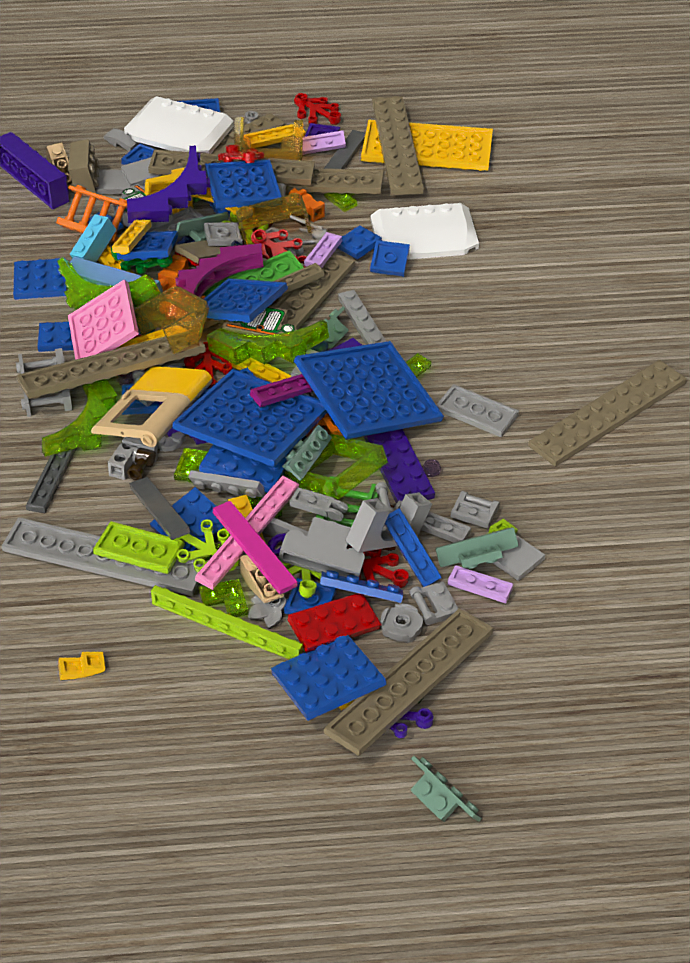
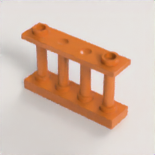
[56,185,127,244]

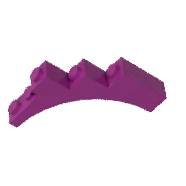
[175,243,264,314]

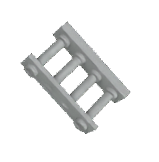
[16,348,72,417]

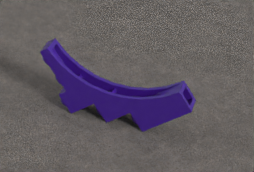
[127,145,210,223]

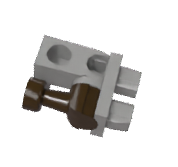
[108,437,158,481]

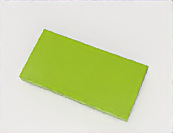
[93,521,185,574]

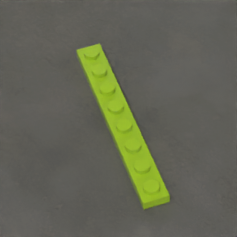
[151,585,303,660]

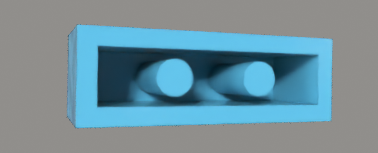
[70,214,116,262]

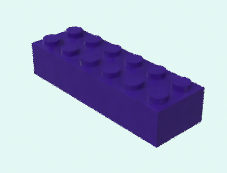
[0,132,69,209]

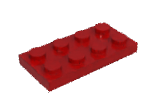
[287,593,381,653]

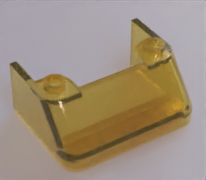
[234,117,303,160]
[236,193,312,245]
[134,286,209,354]

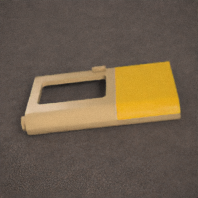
[91,366,212,447]

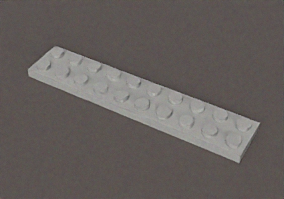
[2,517,206,596]

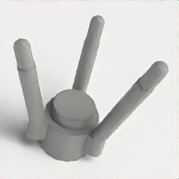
[290,215,328,244]

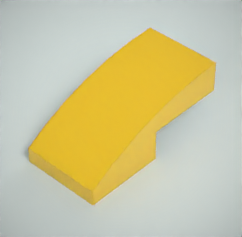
[58,652,105,680]

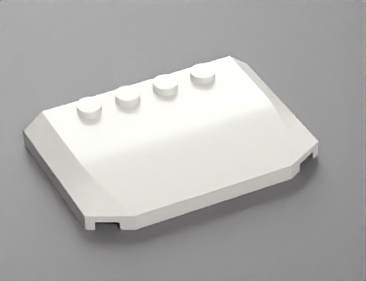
[124,96,234,154]
[370,203,479,259]

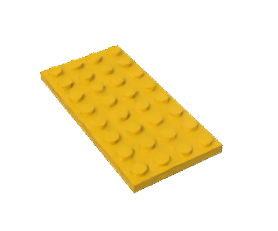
[361,120,493,171]

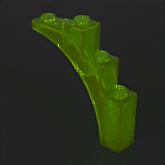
[57,257,161,312]
[206,320,329,365]
[42,379,118,457]

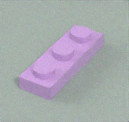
[297,130,346,155]
[304,232,342,268]
[448,565,513,604]

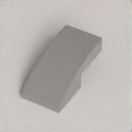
[103,128,139,152]

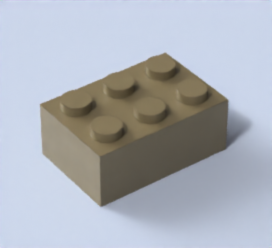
[68,139,100,196]

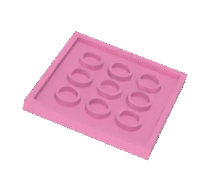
[68,280,139,360]

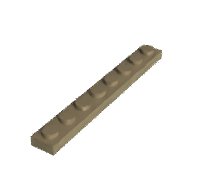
[192,263,325,331]

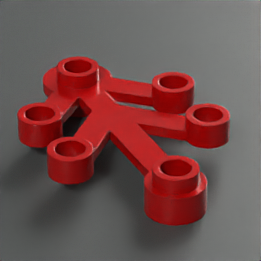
[294,93,341,125]
[218,145,264,163]
[251,229,307,268]
[184,342,233,389]
[347,545,409,588]

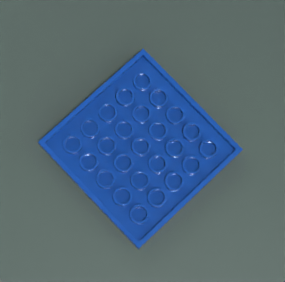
[294,341,444,439]
[173,369,328,467]

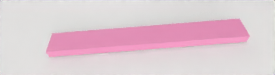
[195,475,299,590]

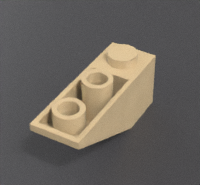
[46,143,73,188]
[240,554,284,603]

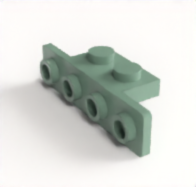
[176,212,229,242]
[297,306,349,355]
[282,425,332,480]
[435,527,518,569]
[411,756,482,822]

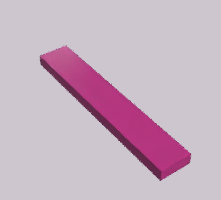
[213,501,298,595]

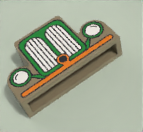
[223,306,297,354]

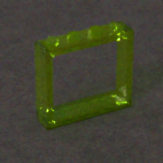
[284,434,388,499]

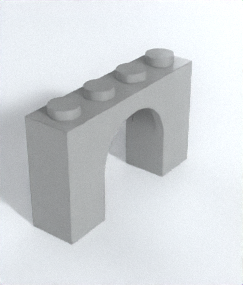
[346,492,432,553]

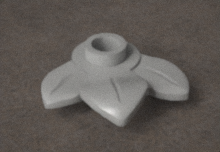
[248,595,287,629]

